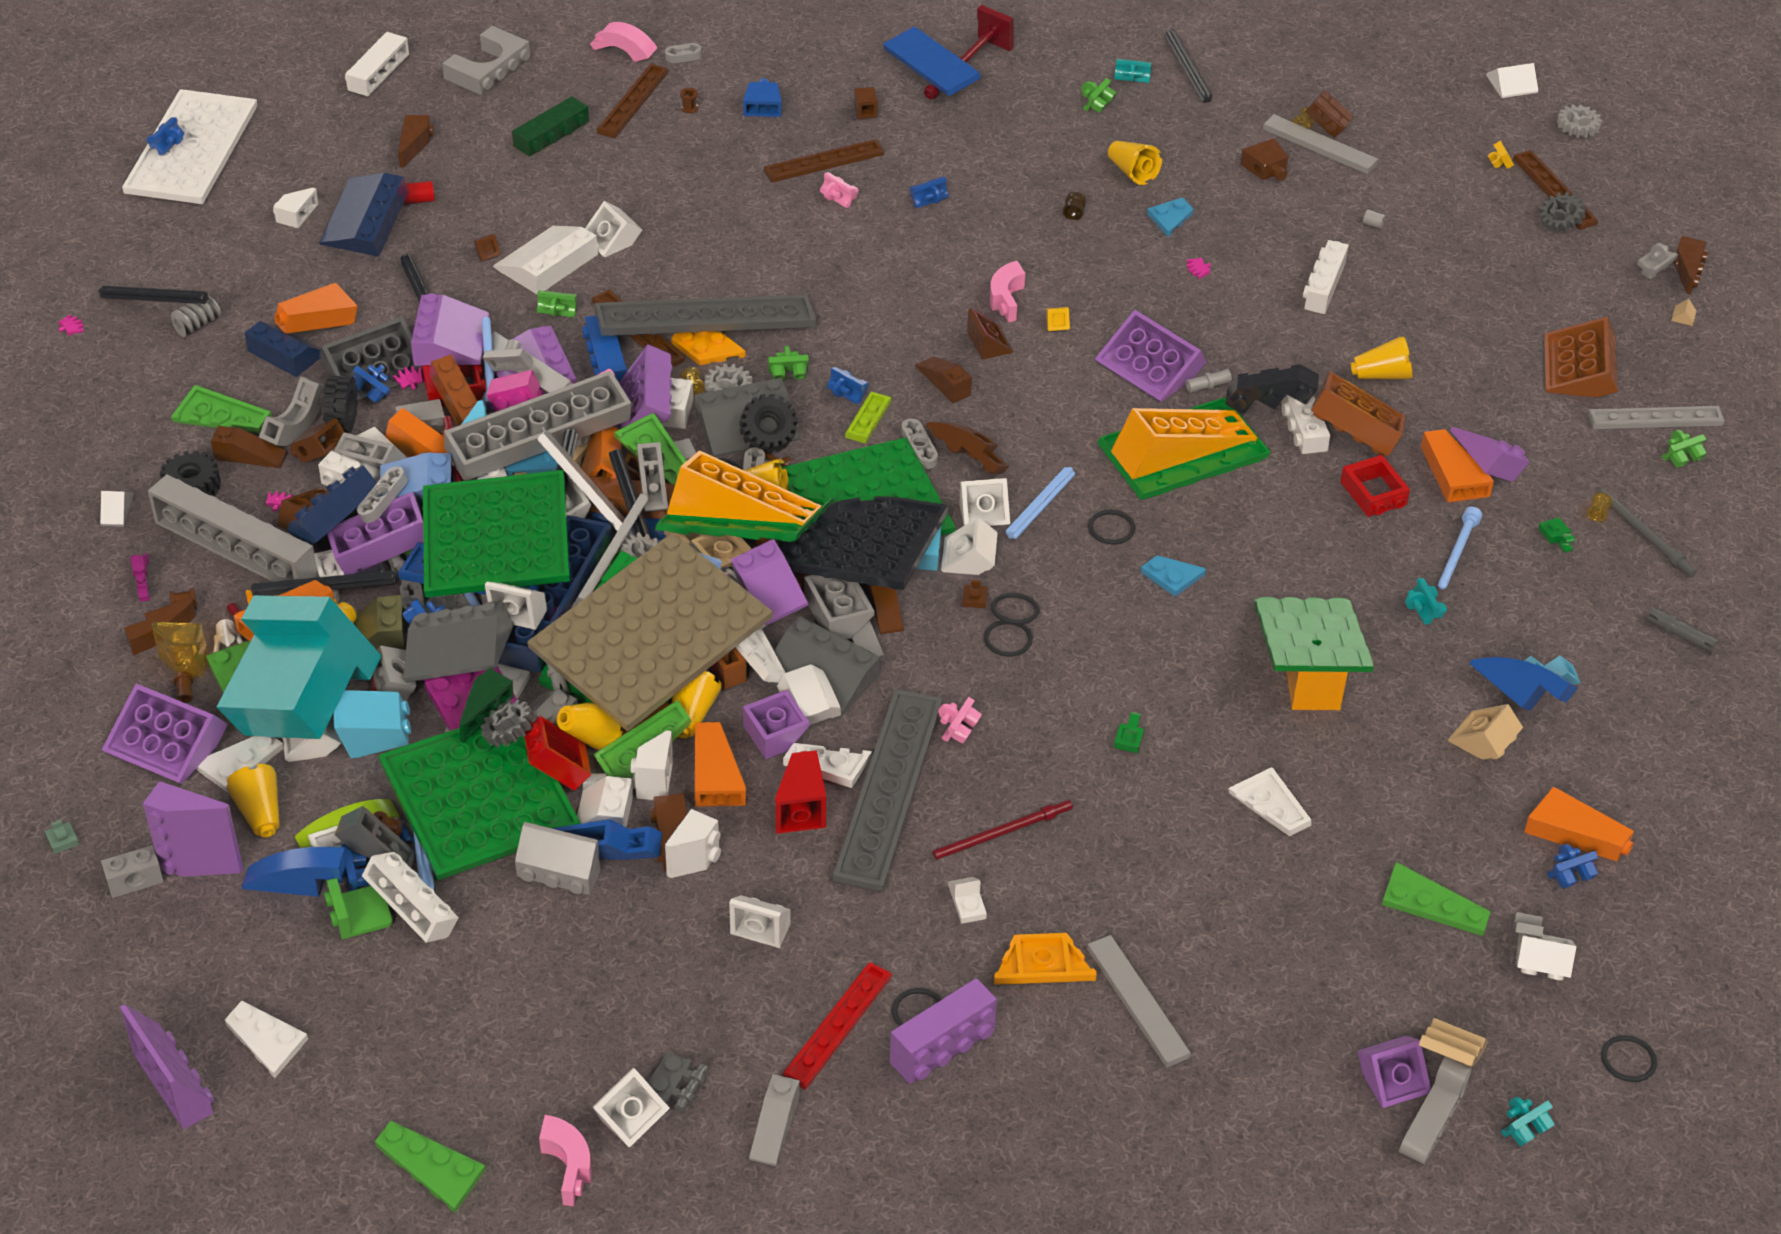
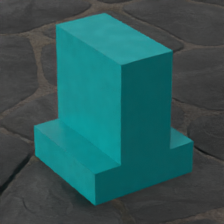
[217,596,381,739]

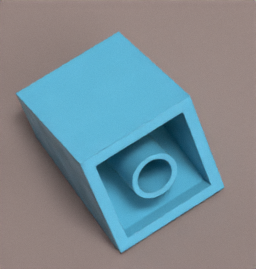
[334,690,411,758]

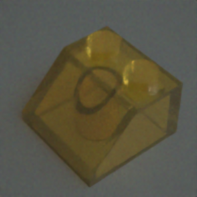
[152,622,208,678]

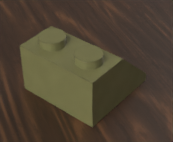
[356,595,405,650]

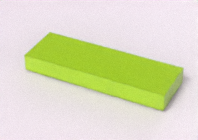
[845,392,891,444]

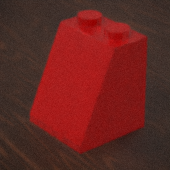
[775,750,826,834]

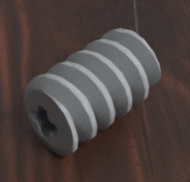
[171,295,221,337]

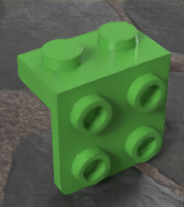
[324,878,392,939]

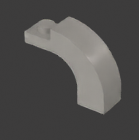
[259,376,323,446]

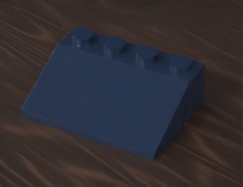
[319,173,408,257]
[287,465,377,544]

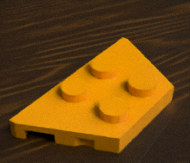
[671,331,746,365]
[994,933,1097,985]

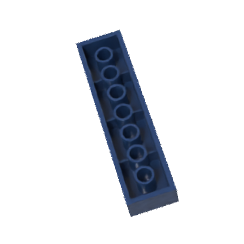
[498,515,613,673]

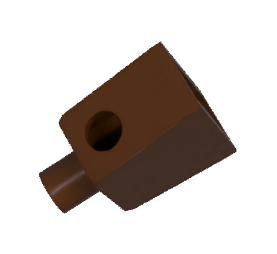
[1240,138,1288,181]
[290,418,345,463]

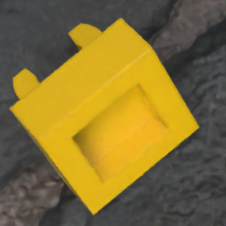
[1488,140,1514,168]
[1046,307,1070,331]

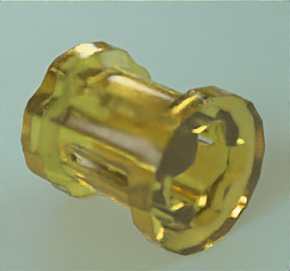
[1293,106,1315,129]
[680,367,705,395]
[1587,492,1612,522]

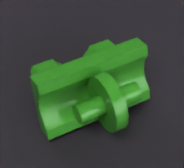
[1081,78,1117,113]
[537,290,577,317]
[768,346,808,380]
[1662,430,1707,468]

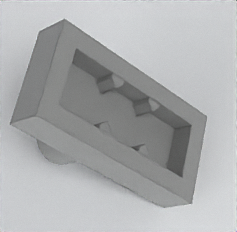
[483,339,533,371]

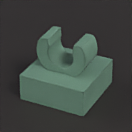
[45,820,79,854]

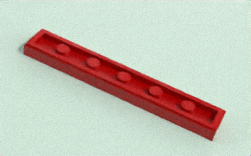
[783,962,892,1090]

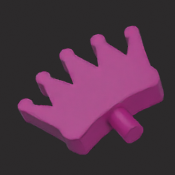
[1187,258,1211,279]
[58,315,84,335]
[393,366,423,390]
[266,491,292,512]

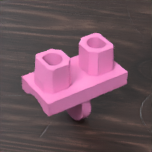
[820,172,859,208]
[938,697,982,744]

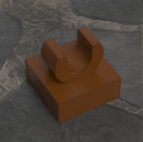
[473,234,501,261]
[962,580,988,609]

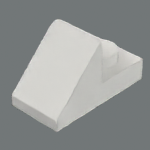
[948,877,987,924]

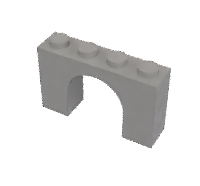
[442,26,530,95]

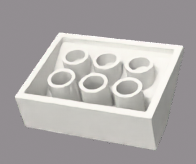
[493,226,598,294]

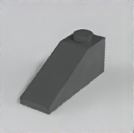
[335,806,416,868]

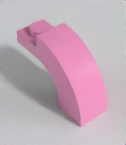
[590,22,657,62]
[990,261,1025,322]
[539,1115,592,1206]

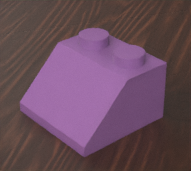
[743,690,810,760]
[1358,1036,1431,1108]

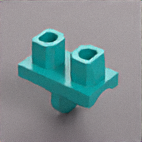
[1114,59,1152,83]
[1405,578,1447,624]
[1500,1097,1555,1147]

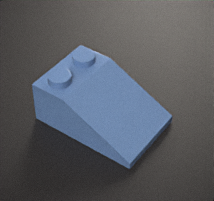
[379,453,451,506]

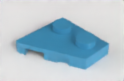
[1147,197,1193,237]
[505,451,558,476]
[1141,555,1206,597]

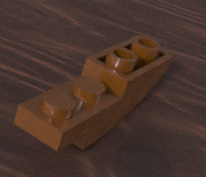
[926,422,1009,474]

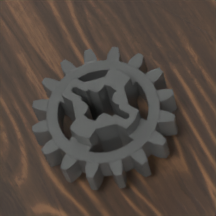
[1540,192,1586,233]
[481,700,535,747]

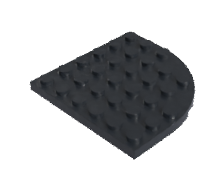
[778,496,948,590]

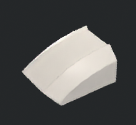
[777,664,841,725]

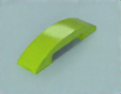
[295,799,400,848]

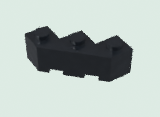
[1225,364,1319,414]

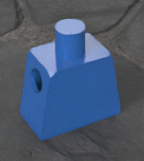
[743,78,781,117]

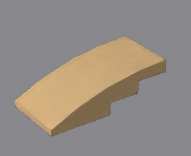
[664,531,752,570]
[1419,1018,1488,1067]

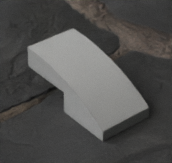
[1513,912,1544,937]

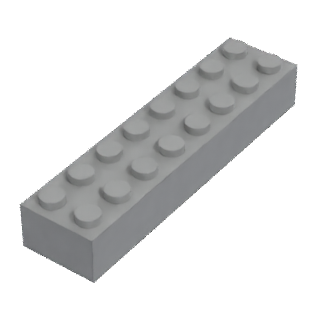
[444,370,631,481]
[148,474,318,582]

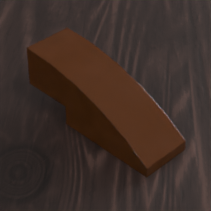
[124,598,196,656]

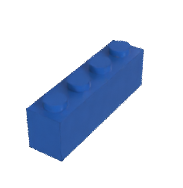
[582,315,627,383]

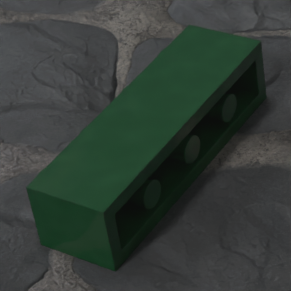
[512,96,589,157]

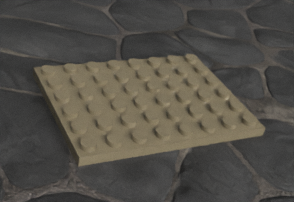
[527,532,773,731]

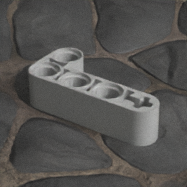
[1399,1056,1472,1165]

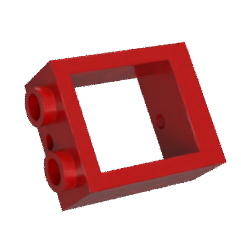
[422,364,486,407]
[1340,455,1410,517]
[524,715,591,791]

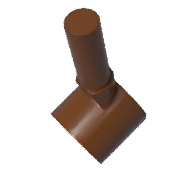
[765,453,792,467]

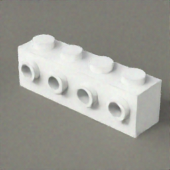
[345,32,409,96]
[1303,240,1349,314]
[1281,395,1330,454]
[318,451,380,497]
[362,852,459,943]

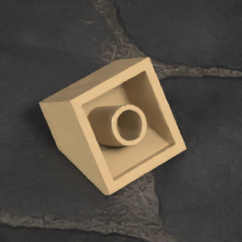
[1448,704,1523,760]

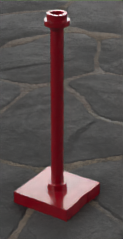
[924,4,1014,100]

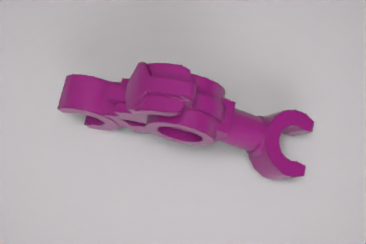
[130,553,150,602]

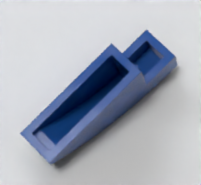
[1469,657,1578,711]
[551,819,662,860]
[242,847,347,897]

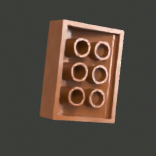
[1545,316,1618,398]
[1311,371,1406,457]

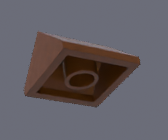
[967,308,1014,360]

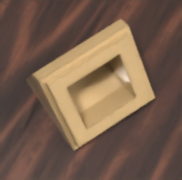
[1671,299,1696,326]

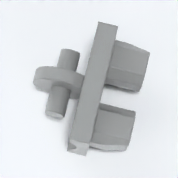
[1637,243,1678,279]

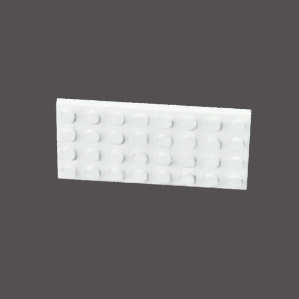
[122,89,258,204]

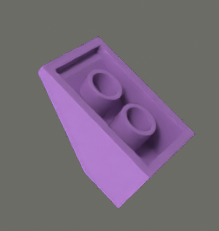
[1450,427,1530,482]
[731,539,808,626]

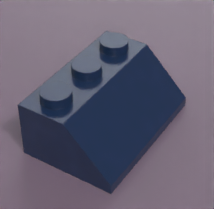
[244,321,321,377]

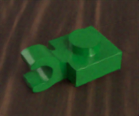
[1538,517,1575,553]
[1114,712,1144,754]

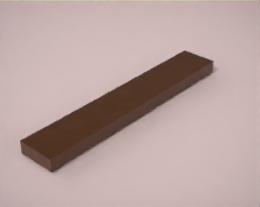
[597,64,668,139]
[764,139,884,183]
[1513,150,1598,230]
[592,289,685,368]

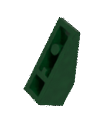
[459,668,513,742]

